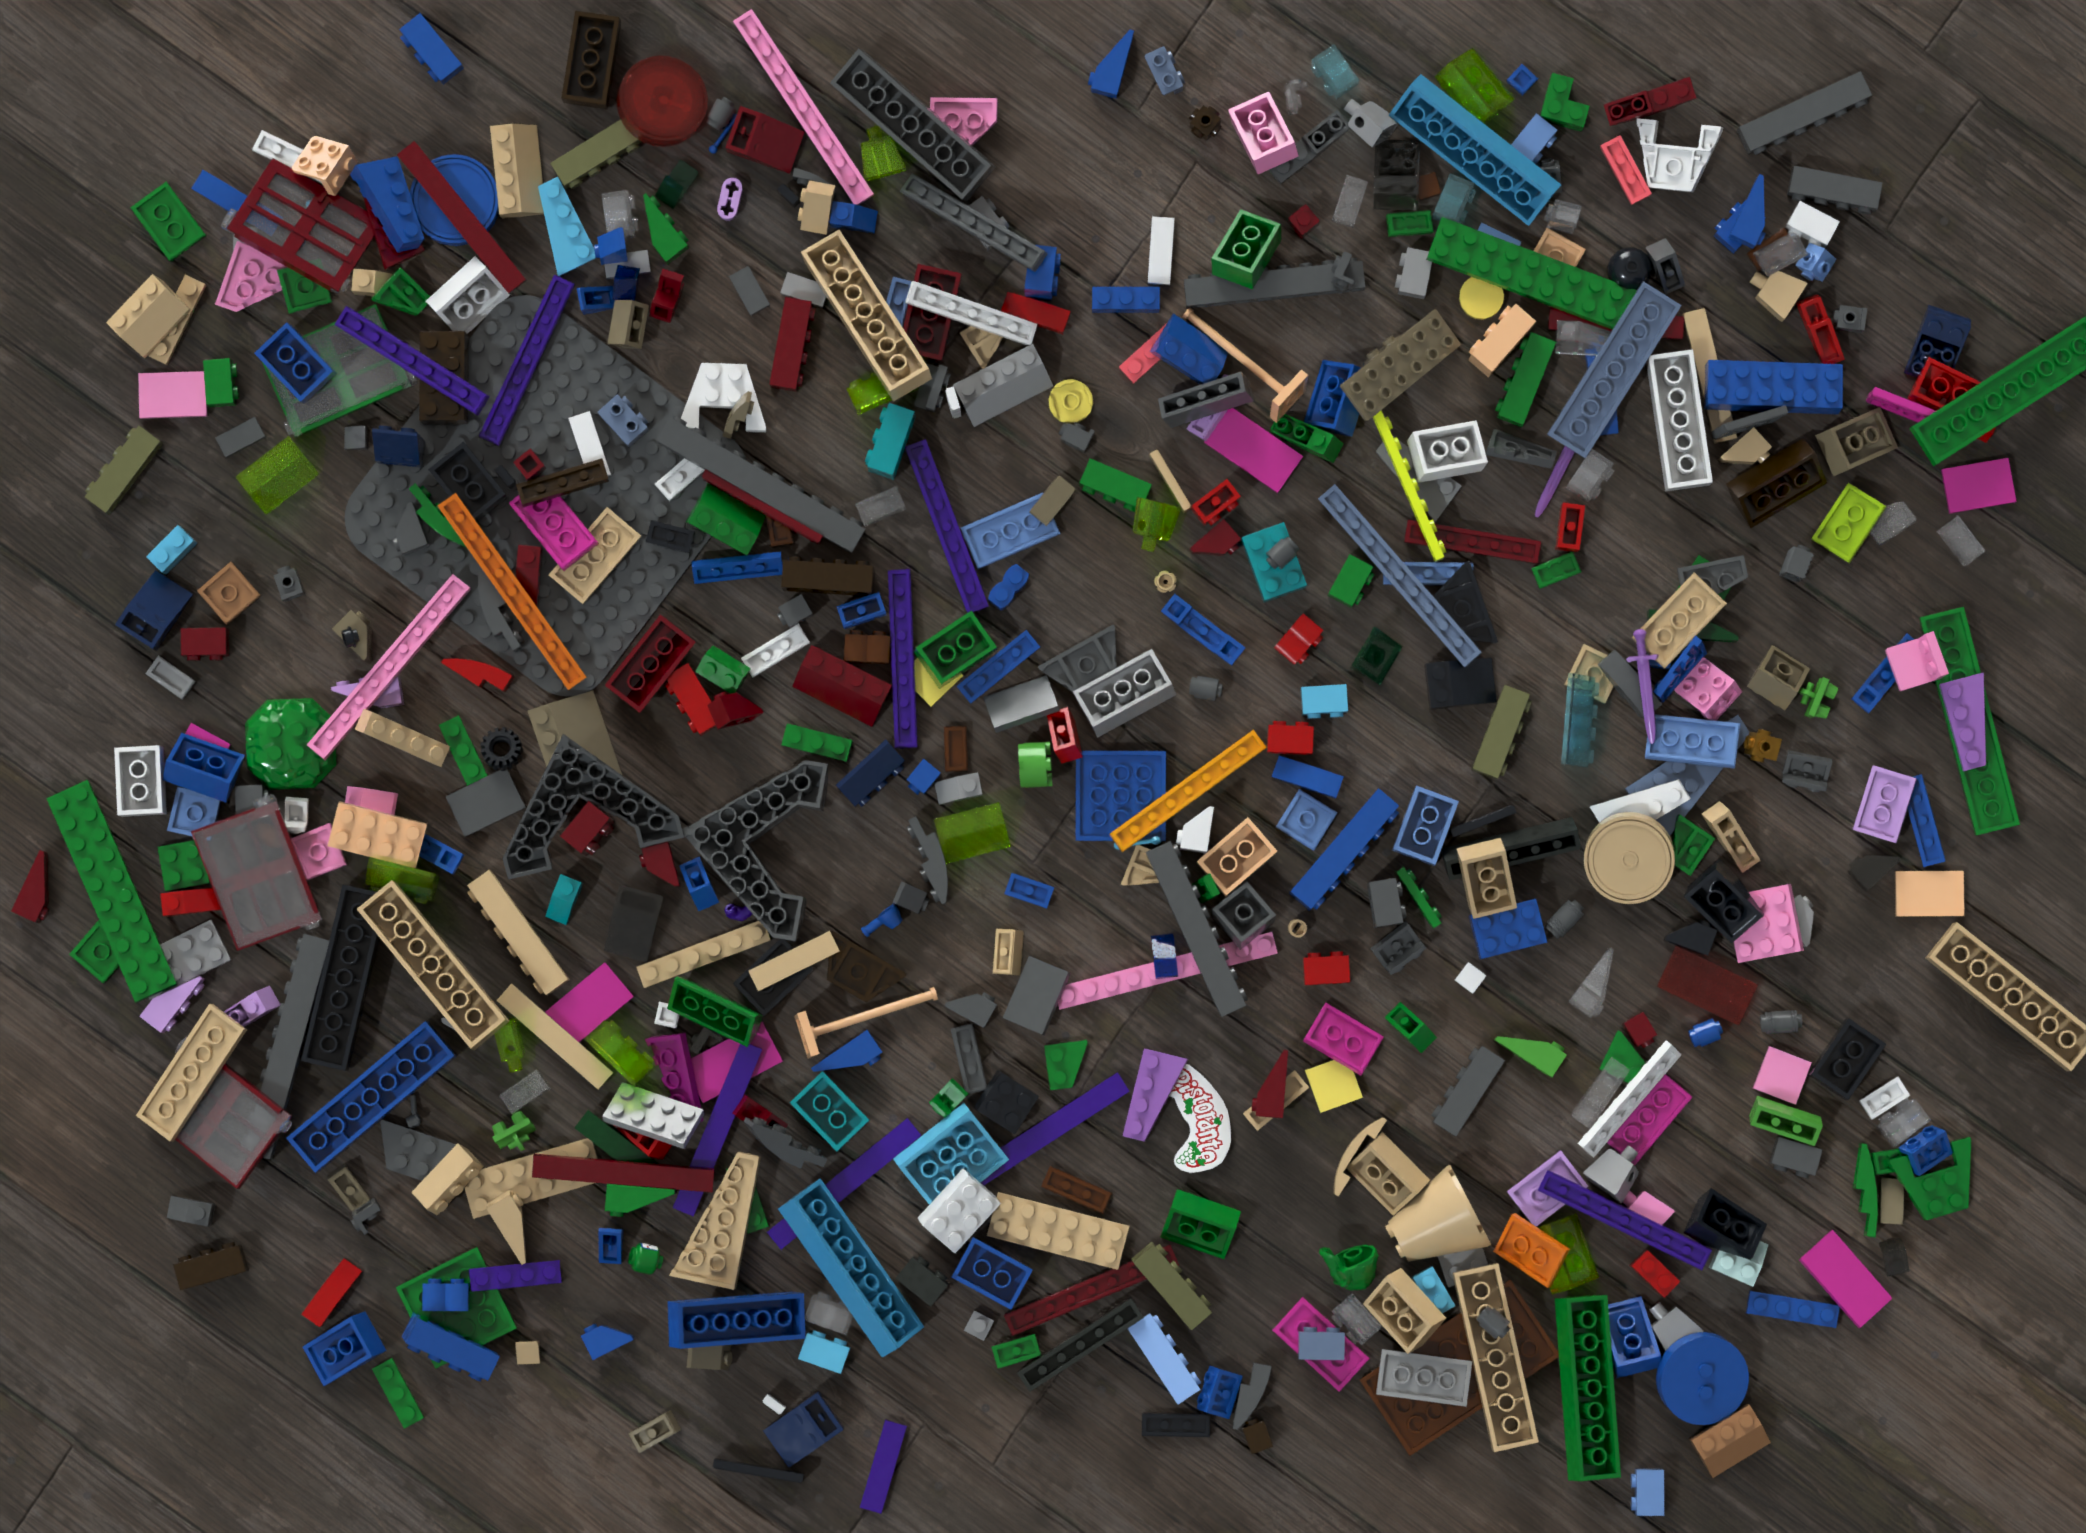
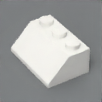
[426,256,510,334]

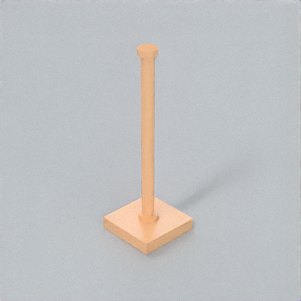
[1182,307,1308,423]
[794,987,938,1059]

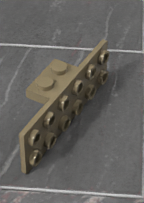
[1340,309,1461,421]

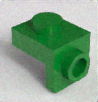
[929,1078,969,1118]

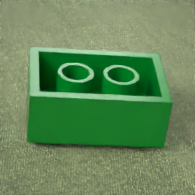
[1211,209,1282,289]
[914,611,997,689]

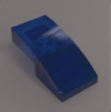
[1151,933,1178,979]

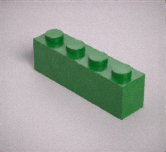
[1495,332,1556,428]

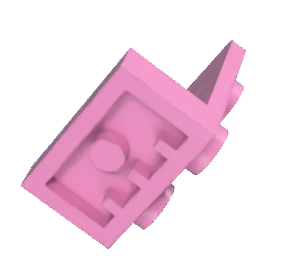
[1885,631,1949,691]
[1674,658,1742,721]

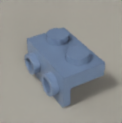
[1145,46,1185,95]

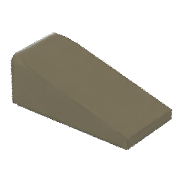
[1029,476,1076,526]
[327,1163,371,1211]
[1878,1178,1904,1225]
[628,1410,681,1453]

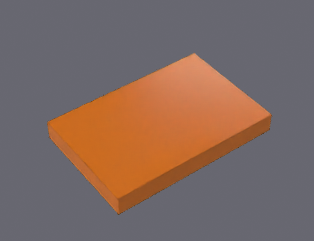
[1493,1213,1570,1288]

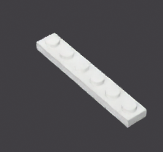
[905,281,1037,346]
[1578,1041,1681,1158]

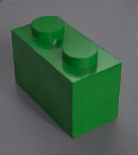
[203,358,239,408]
[1327,554,1374,608]
[695,646,751,693]

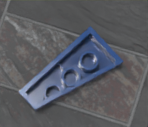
[350,156,424,253]
[402,1312,500,1382]

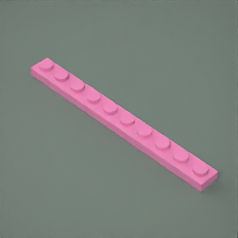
[733,9,874,205]
[307,574,471,760]
[1058,932,1278,1010]

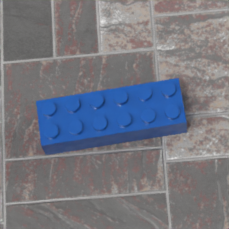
[1704,360,1843,414]
[1289,788,1399,911]
[668,1292,806,1349]

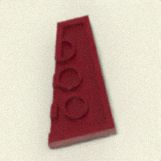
[363,197,425,270]

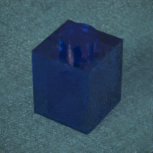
[612,265,640,301]

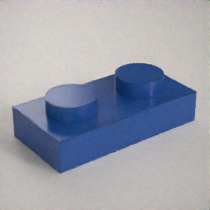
[1004,873,1054,909]

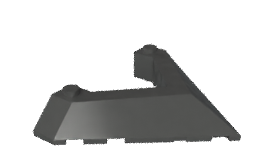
[503,734,684,880]
[682,760,828,942]

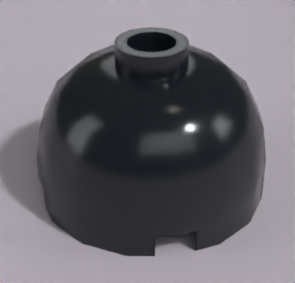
[1607,247,1652,290]

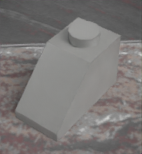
[934,772,983,805]
[1794,895,1814,947]

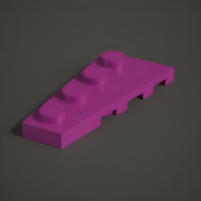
[645,1033,704,1122]

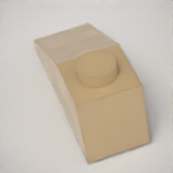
[1702,801,1761,873]
[486,1190,526,1265]

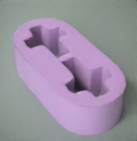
[717,178,743,221]

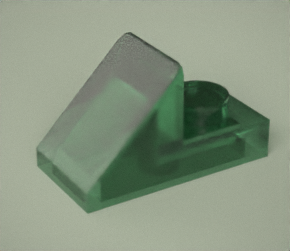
[655,159,699,209]

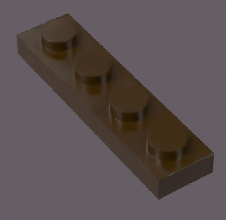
[516,458,609,507]

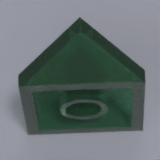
[1350,627,1403,685]

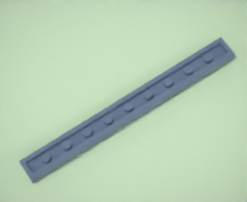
[1318,484,1482,668]

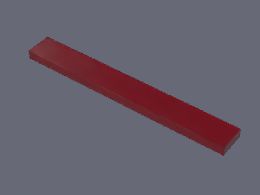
[397,141,527,294]
[532,1154,715,1192]
[1004,1245,1179,1336]

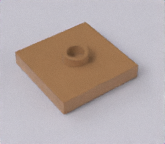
[197,562,261,625]

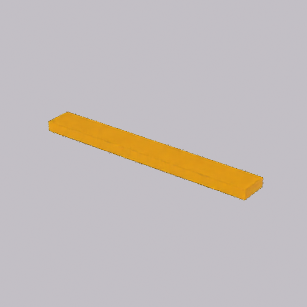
[1109,729,1267,853]

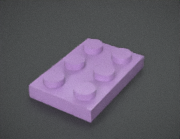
[1853,765,1917,843]
[1506,1150,1588,1226]

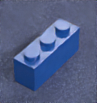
[399,13,464,85]
[1092,287,1160,313]

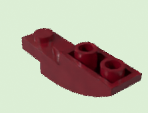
[1604,77,1697,126]

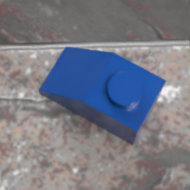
[829,201,878,234]
[594,227,628,265]
[679,857,719,911]
[581,1323,635,1360]

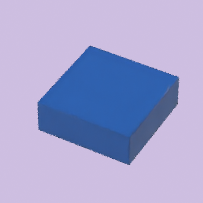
[1506,64,1538,96]

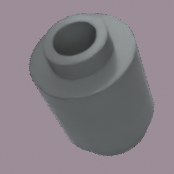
[706,97,736,132]
[1266,536,1299,570]
[1189,676,1223,701]
[1476,1306,1510,1339]

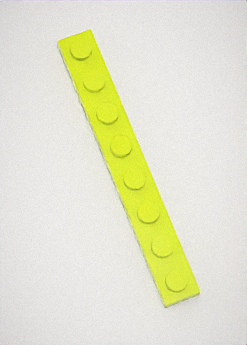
[1373,411,1446,562]

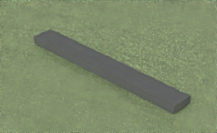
[900,173,1047,272]

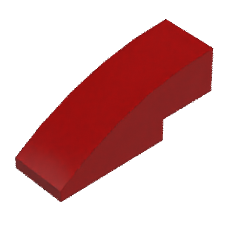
[1001,292,1071,335]
[1796,294,1845,364]
[441,658,514,692]
[301,1258,362,1327]

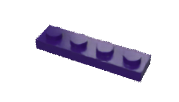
[468,1260,562,1292]

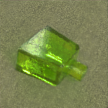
[861,126,906,182]
[1133,497,1181,552]
[495,1018,525,1073]

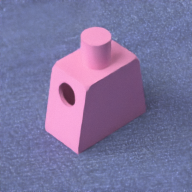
[1623,1190,1675,1225]

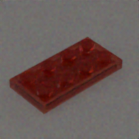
[1656,946,1758,1026]

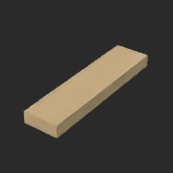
[749,931,840,991]

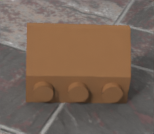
[1689,1404,1771,1478]

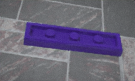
[860,1420,907,1514]

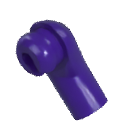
[724,904,753,921]

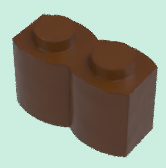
[844,630,890,664]

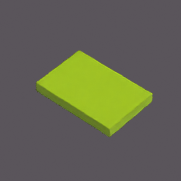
[1811,483,1887,564]

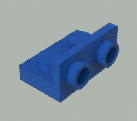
[1899,1125,1953,1176]
[1197,1366,1242,1419]

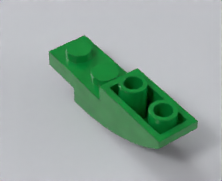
[409,483,468,549]

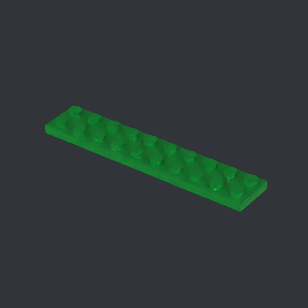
[1426,217,1637,330]
[1909,316,2086,466]
[1919,607,2020,836]
[46,780,178,1003]

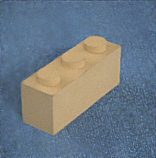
[411,1143,484,1215]

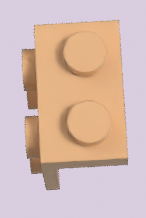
[292,136,358,196]

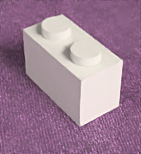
[1785,201,1840,248]

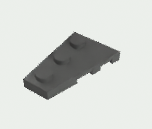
[1485,429,1557,468]
[1677,555,1748,594]

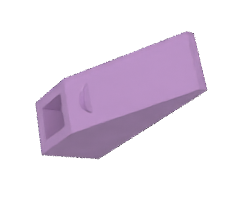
[331,677,404,708]
[139,976,205,1033]
[224,986,280,1027]

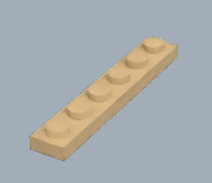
[636,921,771,988]

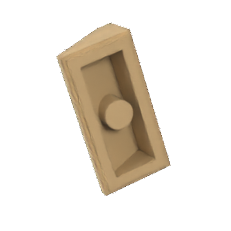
[993,929,1024,976]

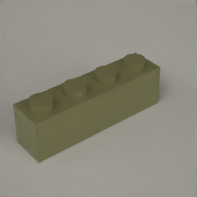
[550,116,642,189]
[85,425,163,515]
[1471,685,1532,780]
[1131,1242,1212,1330]

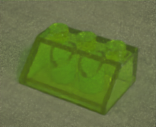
[1434,48,1515,124]
[846,372,919,415]
[236,436,319,515]
[934,802,1011,864]
[365,857,440,904]
[584,1020,655,1086]
[1537,1213,1599,1295]

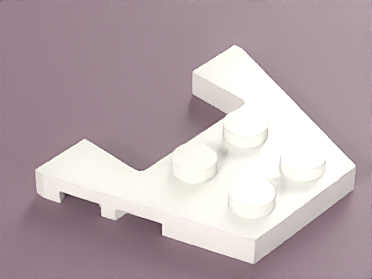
[1637,118,1723,192]
[681,363,766,432]

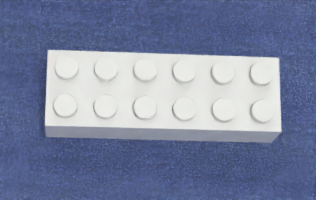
[1646,349,1713,492]

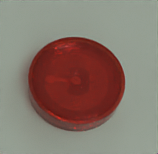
[617,56,708,147]

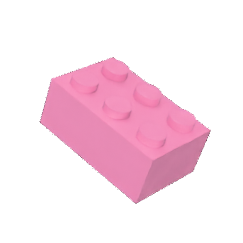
[1228,92,1298,174]

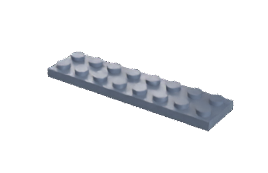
[1547,281,1682,458]

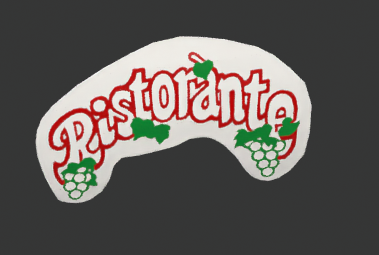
[1169,1064,1231,1173]

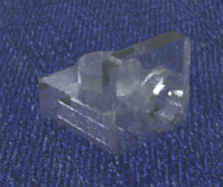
[1284,79,1308,115]

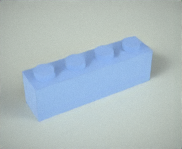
[1128,1313,1201,1404]

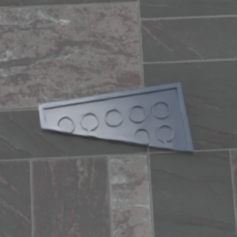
[1625,715,1749,836]

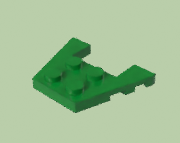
[1887,1137,1971,1220]

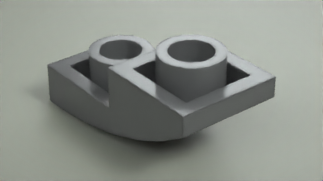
[793,168,836,197]

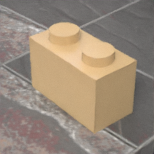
[798,181,835,235]

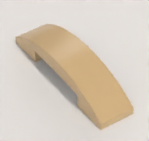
[1334,1118,1387,1196]

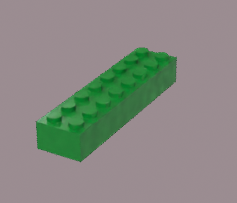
[1555,1295,1621,1481]

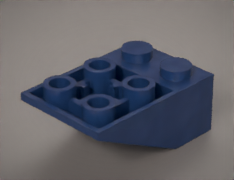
[1904,305,1971,378]
[372,426,425,468]
[115,570,193,651]
[763,1391,845,1467]

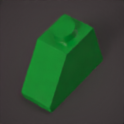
[1384,1002,1437,1053]

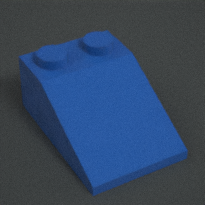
[1608,1296,1661,1378]
[303,1311,387,1386]

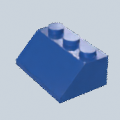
[1150,314,1228,385]
[1304,360,1361,437]
[162,733,245,802]

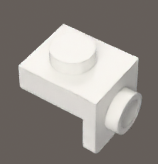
[285,797,309,834]

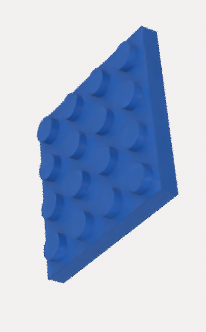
[1076,751,1166,841]

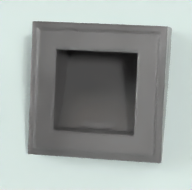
[344,426,367,450]

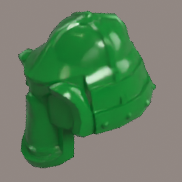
[1319,1245,1379,1291]

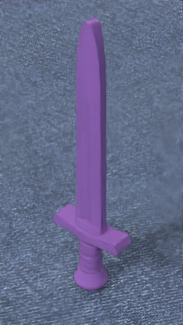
[1535,446,1575,517]
[1626,629,1659,744]

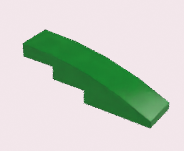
[1852,1143,1878,1238]

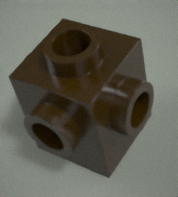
[1189,105,1222,140]

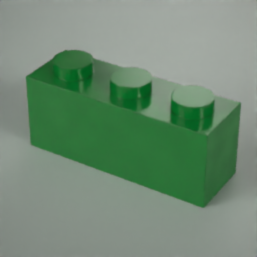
[1079,458,1152,513]

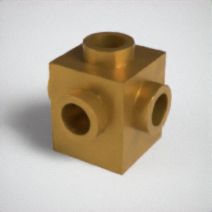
[1744,729,1782,763]

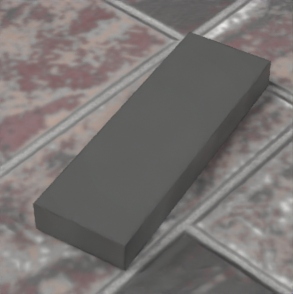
[951,1024,987,1094]

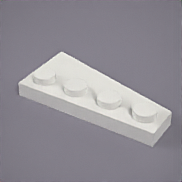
[1590,779,1691,823]

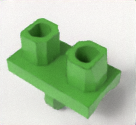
[1798,677,1838,719]
[492,1111,536,1151]

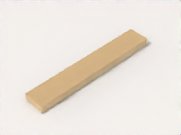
[1682,308,1737,444]
[496,983,613,1090]

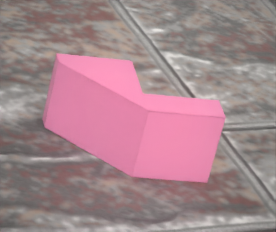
[345,786,398,815]

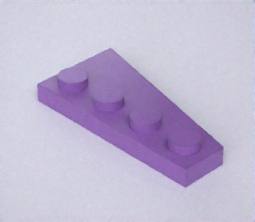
[1939,673,1986,771]
[1123,1048,1189,1142]

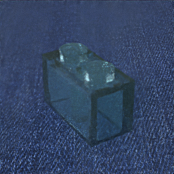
[1310,44,1360,100]
[1432,173,1476,224]

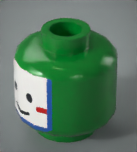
[628,1243,663,1275]

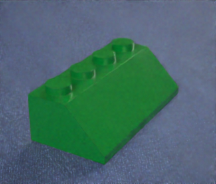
[667,976,763,1047]

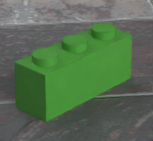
[1749,1096,1823,1146]

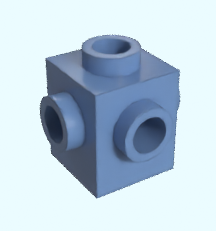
[1796,243,1836,282]

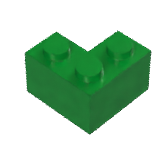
[1540,73,1590,132]

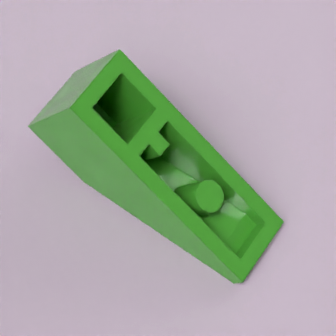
[1494,1036,1567,1078]

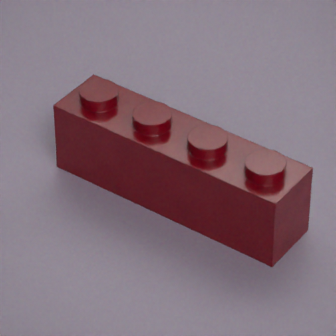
[769,297,816,392]

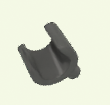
[406,1095,421,1129]

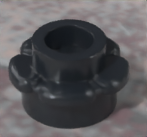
[341,626,360,648]

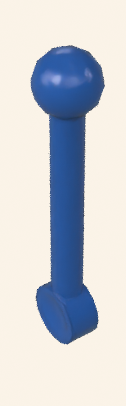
[709,114,737,153]

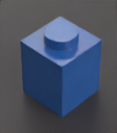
[906,759,941,795]

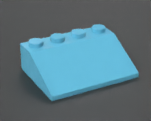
[893,1103,1009,1205]

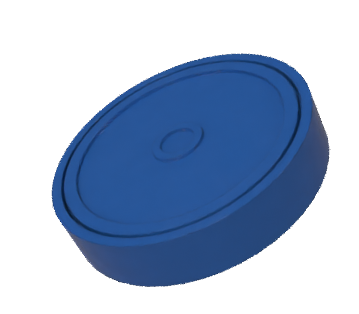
[410,154,499,246]
[1656,1332,1749,1425]

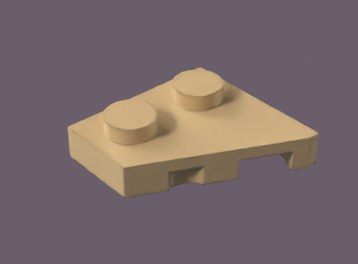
[959,309,1003,369]
[1121,845,1159,886]

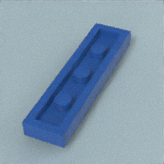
[692,552,783,584]
[956,630,1040,704]
[1908,774,1946,867]
[1746,1291,1840,1328]

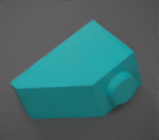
[545,874,583,925]

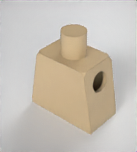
[1750,269,1808,322]

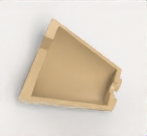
[1385,1165,1491,1262]

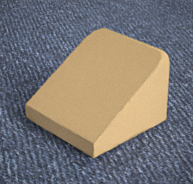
[515,1341,540,1365]

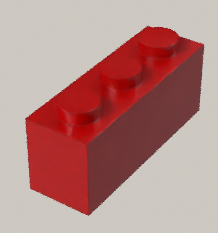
[664,663,716,736]

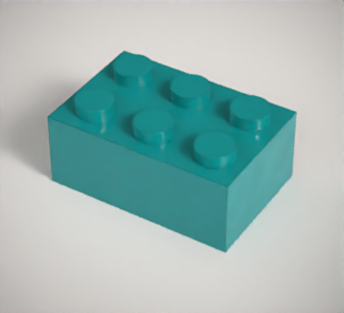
[865,403,916,480]
[1241,522,1307,603]
[790,1071,870,1152]

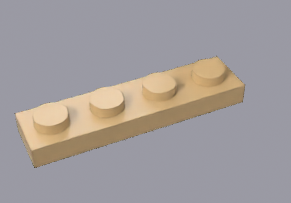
[148,275,206,365]

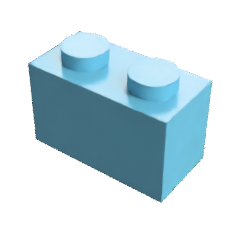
[146,525,197,575]
[1301,684,1348,719]
[1411,1266,1455,1313]
[798,1330,851,1374]

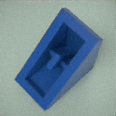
[577,286,616,315]
[598,1228,624,1264]

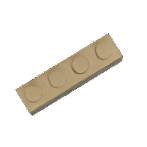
[355,709,450,767]

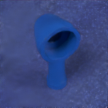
[861,904,902,937]

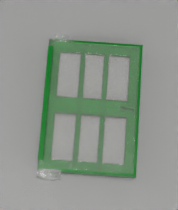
[262,304,418,438]

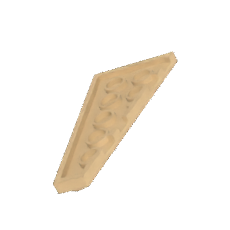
[669,1152,761,1290]

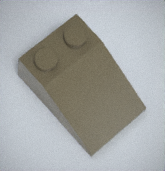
[1815,407,1898,476]

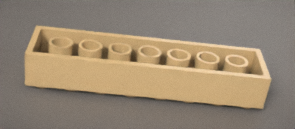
[801,230,932,402]
[357,880,509,1050]
[1925,922,2086,1071]
[1452,1263,1539,1452]

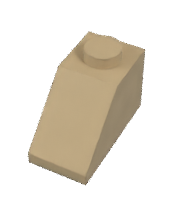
[351,269,392,296]
[1718,427,1772,465]

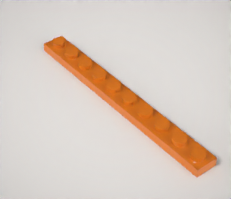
[437,493,587,690]

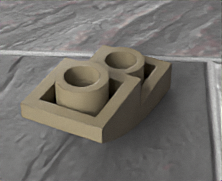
[722,391,754,439]

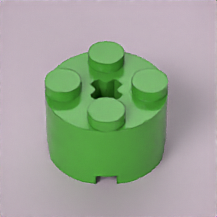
[1018,741,1053,788]

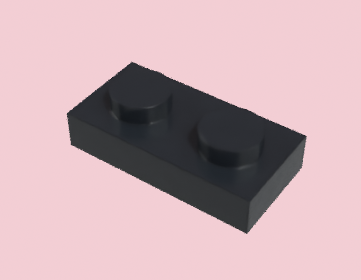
[646,520,695,554]

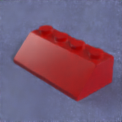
[1907,357,1997,443]

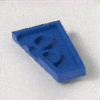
[1653,635,1707,703]

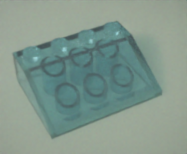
[1561,673,1600,768]

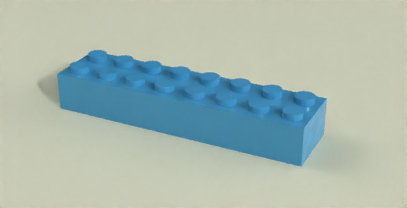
[1389,74,1561,226]
[778,1178,924,1357]

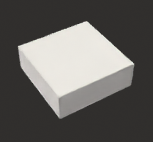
[1455,962,1486,994]
[654,1002,680,1029]
[763,1394,786,1414]

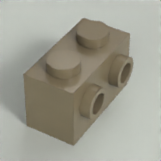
[607,300,649,349]

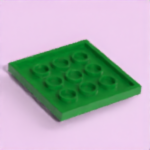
[396,1247,517,1369]

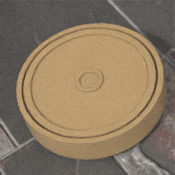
[1584,812,1675,904]

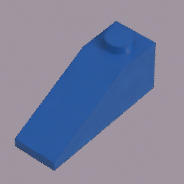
[1088,30,1134,99]
[1728,174,1766,249]
[811,1030,883,1072]

